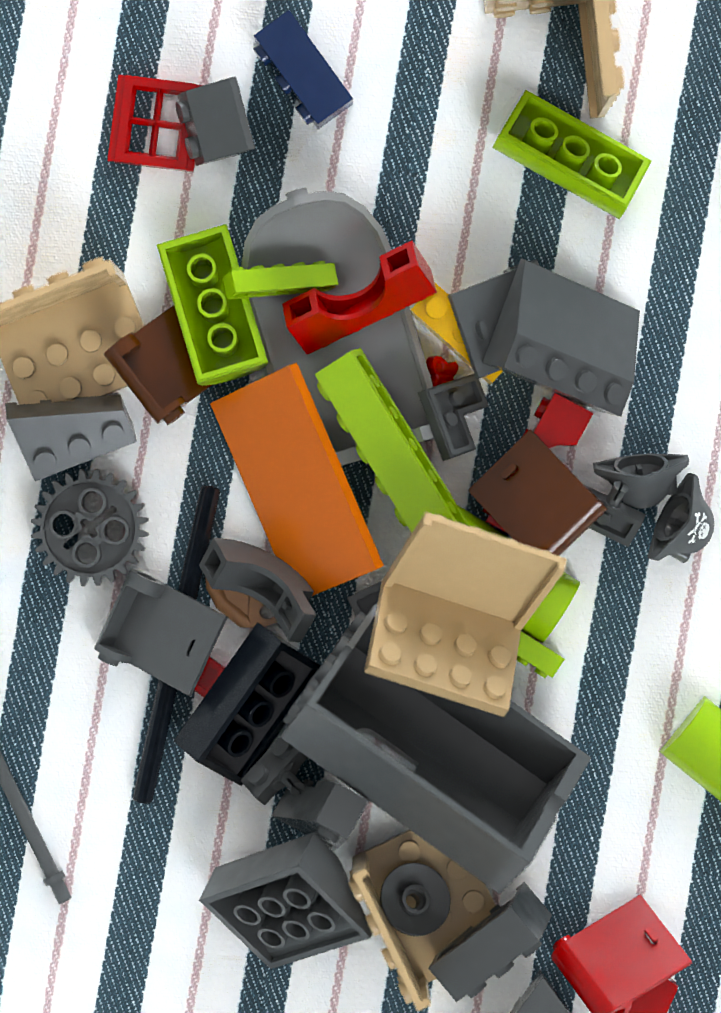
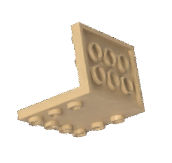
[483,0,624,119]
[0,257,144,405]
[364,512,567,717]
[349,830,496,1011]

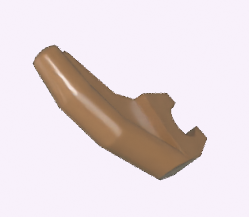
[205,577,277,628]

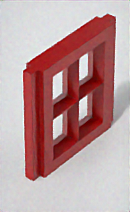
[107,74,204,172]

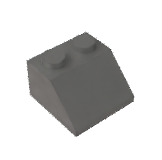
[175,76,255,166]

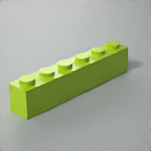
[314,348,470,533]

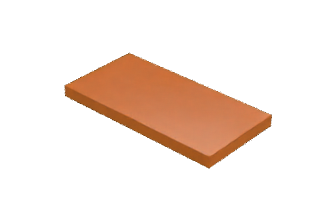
[210,362,384,596]

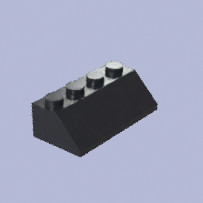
[174,622,321,786]

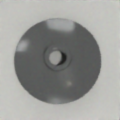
[380,863,451,936]

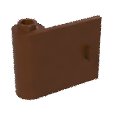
[103,305,212,425]
[468,429,608,556]

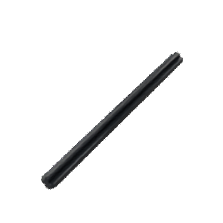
[133,485,220,804]

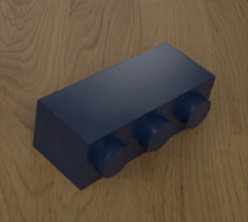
[253,10,353,129]

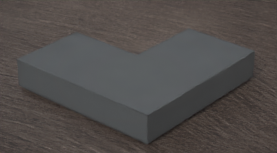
[418,374,489,461]

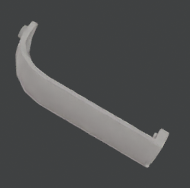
[241,188,434,466]

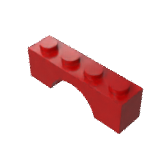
[282,241,437,355]
[482,393,593,534]

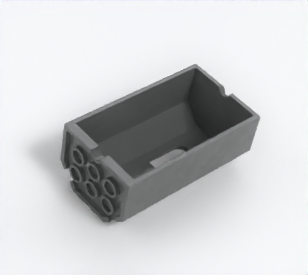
[280,603,591,894]

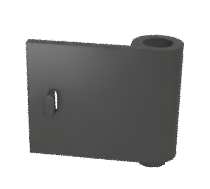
[447,259,539,379]
[94,569,228,696]

